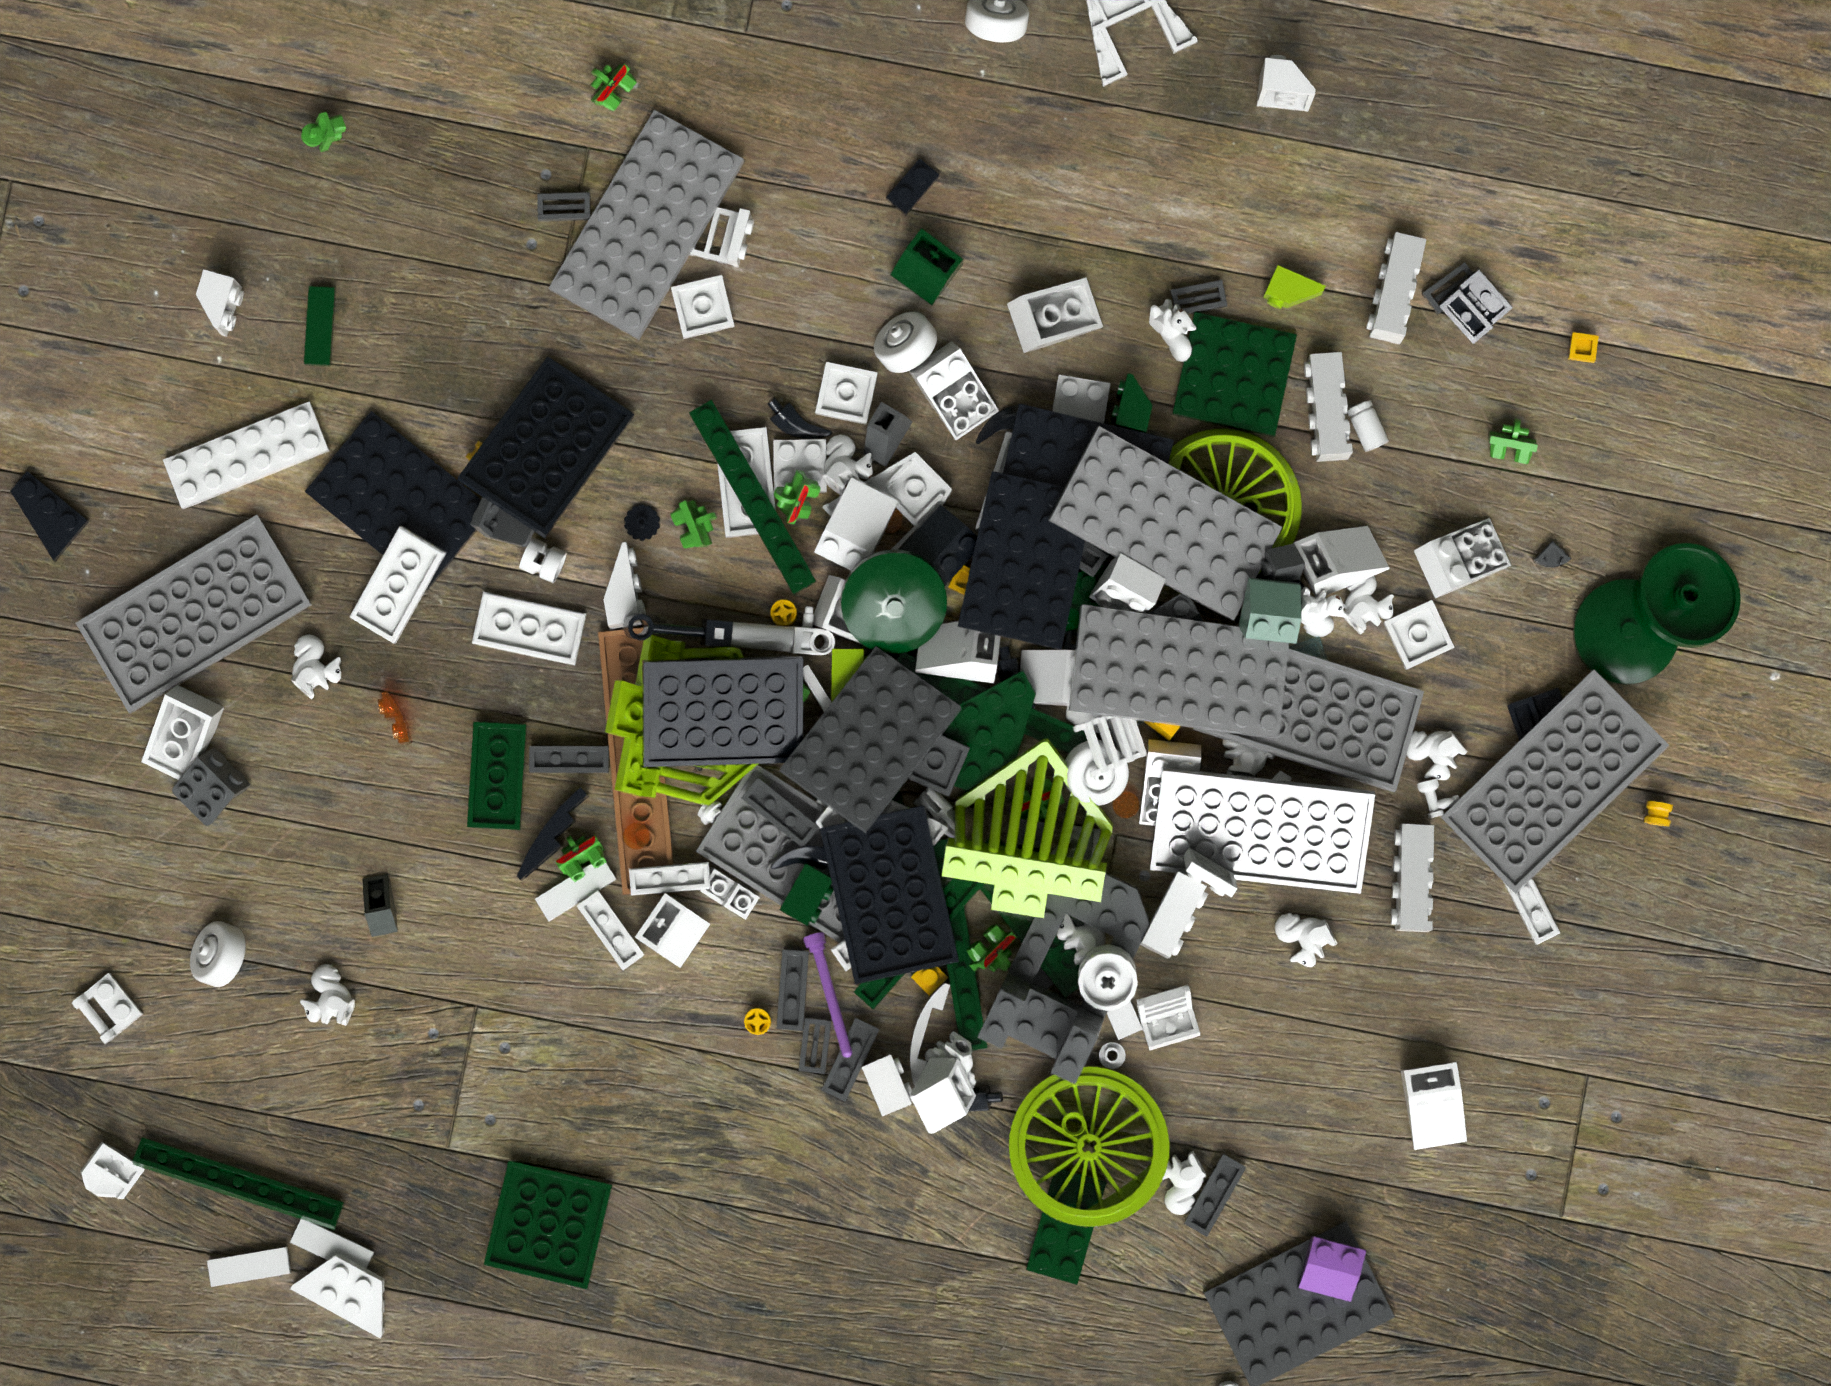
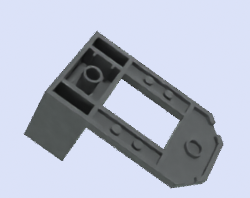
[978,872,1150,1084]

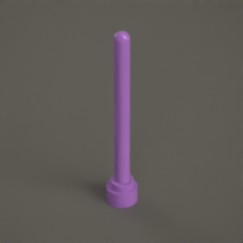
[803,932,852,1058]

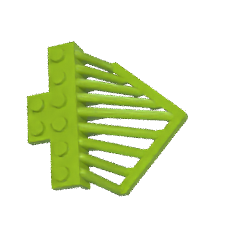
[605,635,758,805]
[942,739,1113,918]

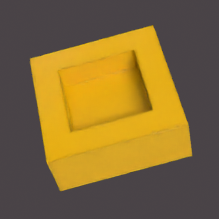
[1568,332,1599,363]
[948,566,970,596]
[911,967,948,996]

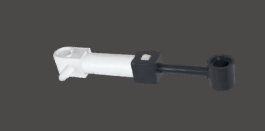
[623,606,835,655]

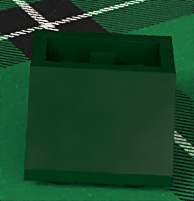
[890,228,963,306]
[1110,373,1153,433]

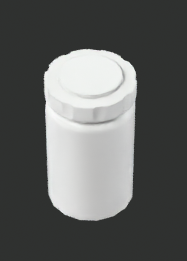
[1347,401,1389,452]

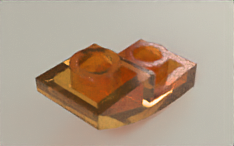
[378,692,412,745]

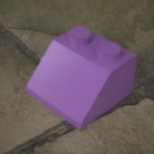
[1298,1236,1366,1302]

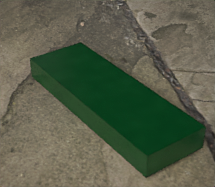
[304,286,336,367]

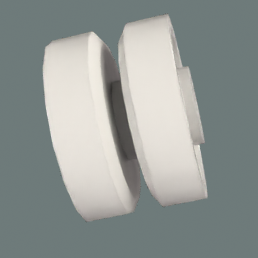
[1078,945,1137,1011]

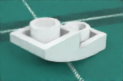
[699,868,760,920]

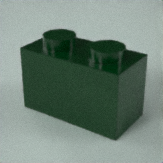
[780,864,834,927]

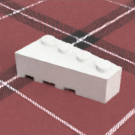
[1366,232,1426,344]
[1304,352,1353,462]
[1391,824,1434,932]

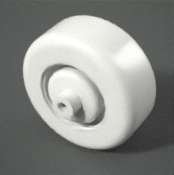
[965,0,1029,42]
[874,312,937,373]
[1065,740,1129,806]
[190,921,246,987]

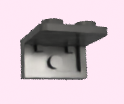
[470,497,534,547]
[172,748,251,826]

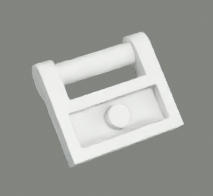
[72,973,143,1044]

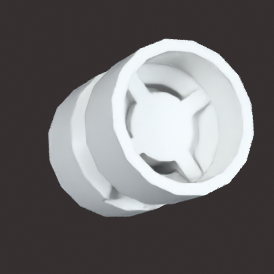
[519,537,567,583]

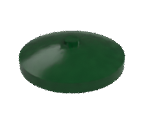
[1637,543,1741,648]
[841,549,947,654]
[1573,579,1678,685]

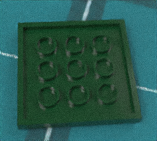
[1172,312,1297,437]
[483,1160,613,1290]

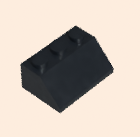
[897,504,977,586]

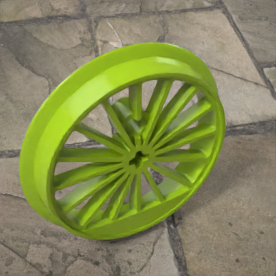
[1168,429,1302,574]
[1009,1067,1169,1227]

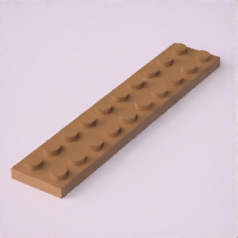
[598,628,674,895]

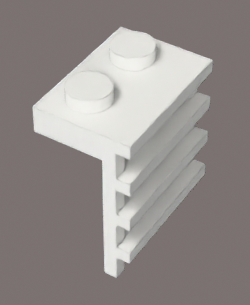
[690,208,754,268]
[1073,715,1147,777]
[1136,985,1200,1051]

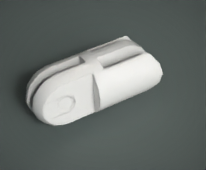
[913,787,966,838]

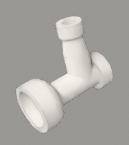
[1417,778,1460,819]

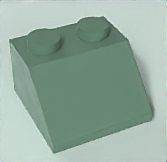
[1238,578,1302,644]

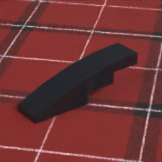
[517,787,589,881]

